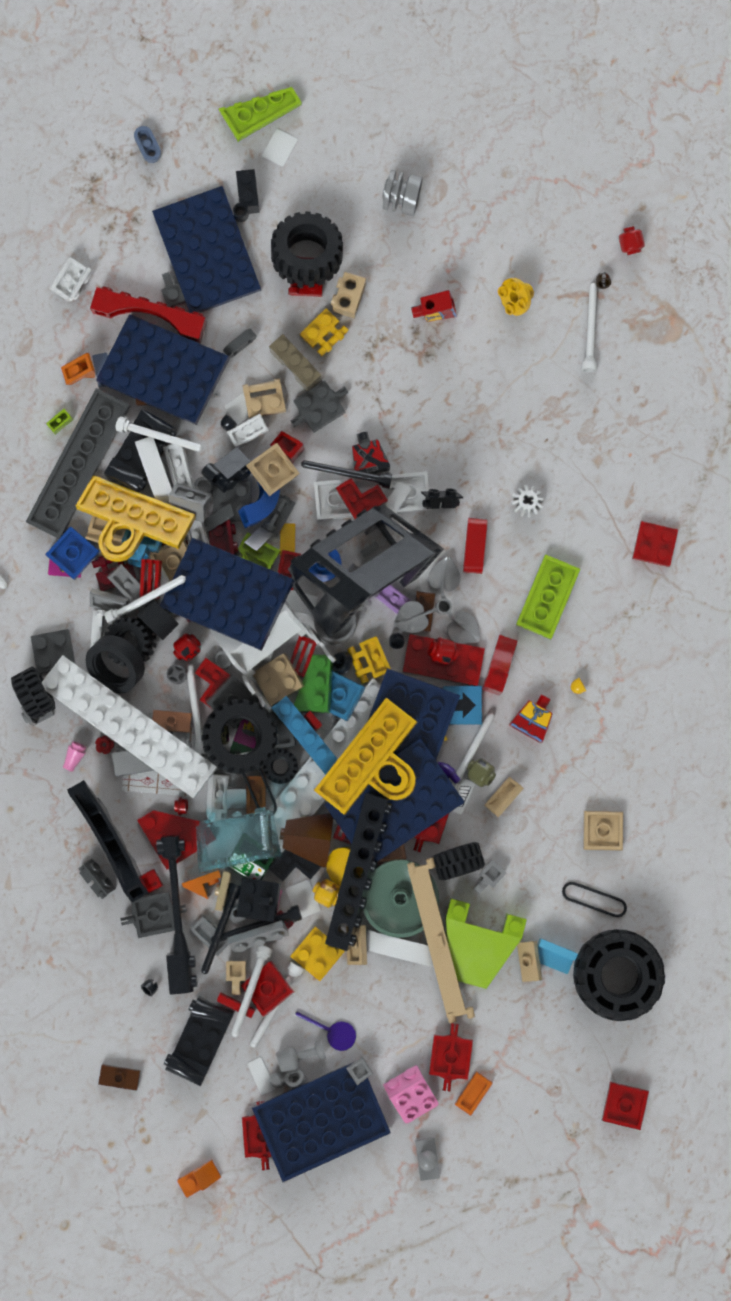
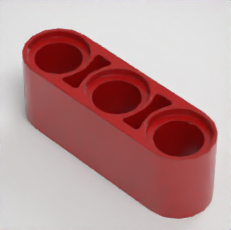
[463,518,487,574]

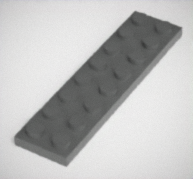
[26,388,131,539]

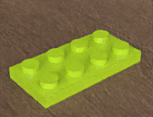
[516,554,580,640]

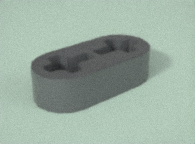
[223,328,257,358]

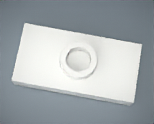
[227,414,269,448]

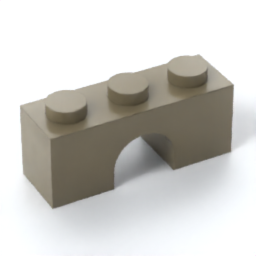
[269,334,322,391]

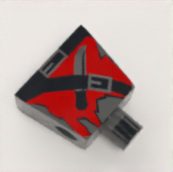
[352,432,390,474]

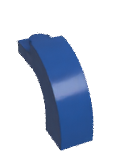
[238,480,280,529]

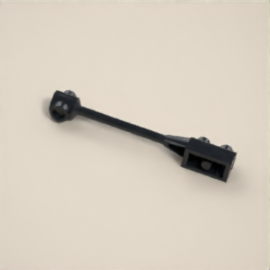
[156,835,198,995]

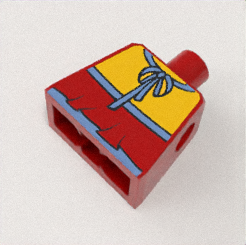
[411,290,457,322]
[509,694,553,743]

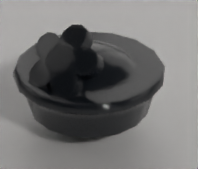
[332,651,353,675]

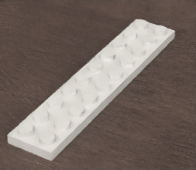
[42,655,217,799]
[253,678,381,853]

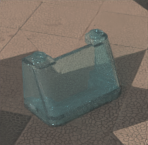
[196,807,282,873]

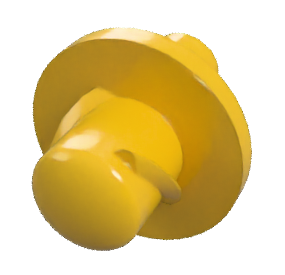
[498,278,534,316]

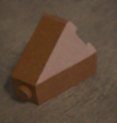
[279,813,334,868]

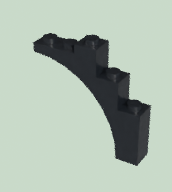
[67,780,149,902]

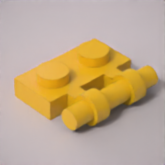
[299,308,349,357]
[347,636,391,684]

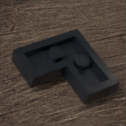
[269,849,321,881]

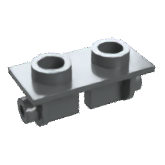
[261,494,296,536]
[79,859,116,899]

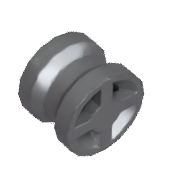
[166,664,187,685]

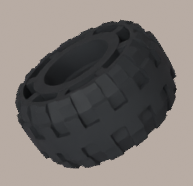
[573,929,665,1021]

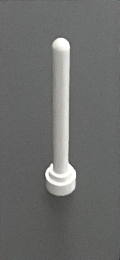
[582,283,597,372]
[116,416,202,452]
[104,575,186,625]
[186,663,206,755]
[451,712,494,793]
[231,945,273,1037]
[250,961,304,1048]

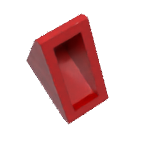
[270,431,304,464]

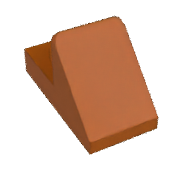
[61,353,95,385]
[182,870,222,899]
[177,1160,221,1198]

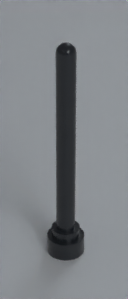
[301,460,393,489]
[201,883,241,974]
[211,905,302,942]

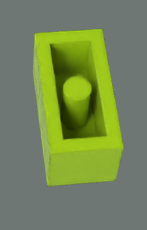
[46,409,73,435]

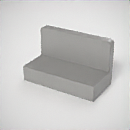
[169,484,212,522]

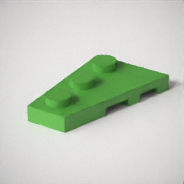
[294,655,333,713]

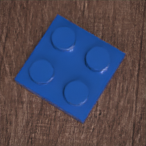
[45,526,100,580]

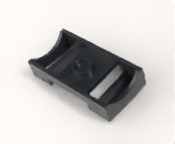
[104,408,176,492]
[163,996,235,1086]

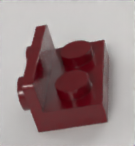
[209,519,239,555]

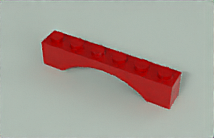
[90,286,207,343]

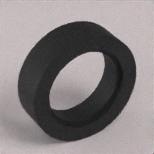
[85,635,145,694]

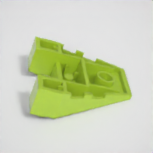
[445,898,527,989]

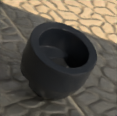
[220,414,237,431]
[389,632,405,649]
[141,979,158,997]

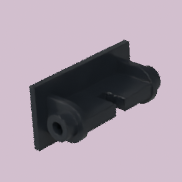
[421,488,463,509]

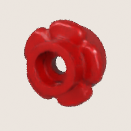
[95,735,114,754]
[174,797,188,816]

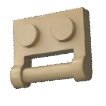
[242,378,286,419]

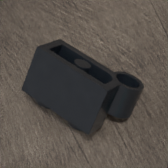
[233,169,260,222]
[201,447,251,493]

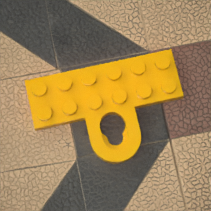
[76,475,196,562]
[314,698,418,815]

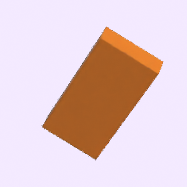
[455,1071,493,1116]

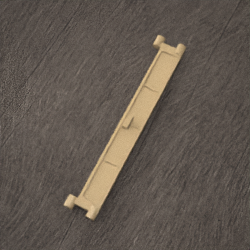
[407,857,475,1023]

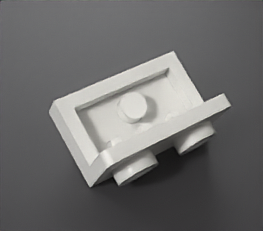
[49,257,91,302]

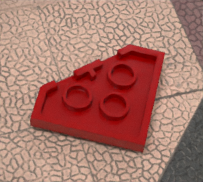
[137,810,217,870]

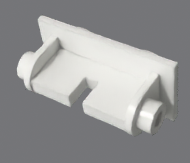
[90,610,110,648]

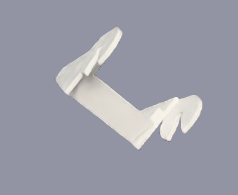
[209,601,336,713]

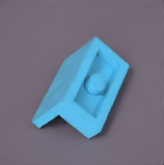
[537,938,578,974]

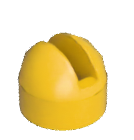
[571,677,586,694]

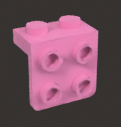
[383,1065,438,1123]

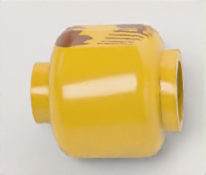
[312,879,340,908]

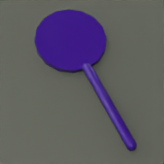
[295,1012,356,1051]

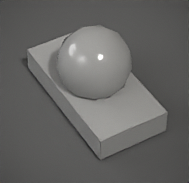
[415,1138,440,1181]

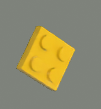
[290,926,345,981]

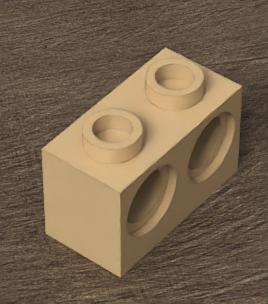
[331,272,366,319]

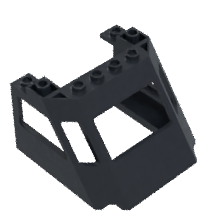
[288,504,444,638]

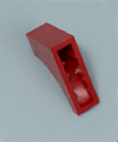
[482,635,518,696]

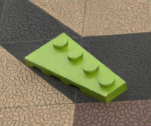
[218,87,302,142]

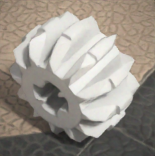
[511,485,544,518]

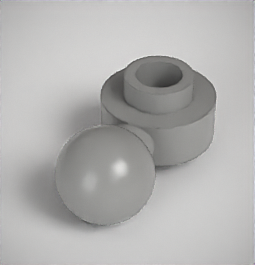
[270,1068,306,1089]

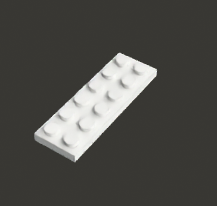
[314,471,431,521]

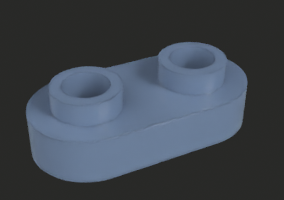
[134,126,161,163]

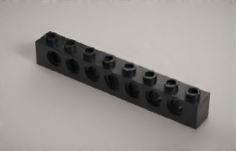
[325,792,393,951]

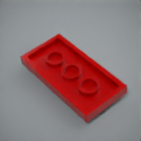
[403,634,485,686]

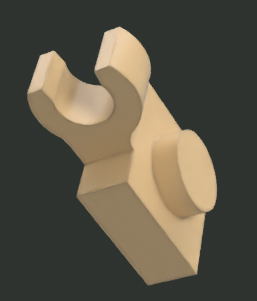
[226,961,246,995]

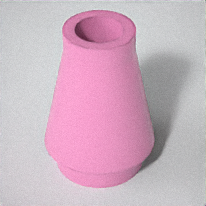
[63,741,86,772]

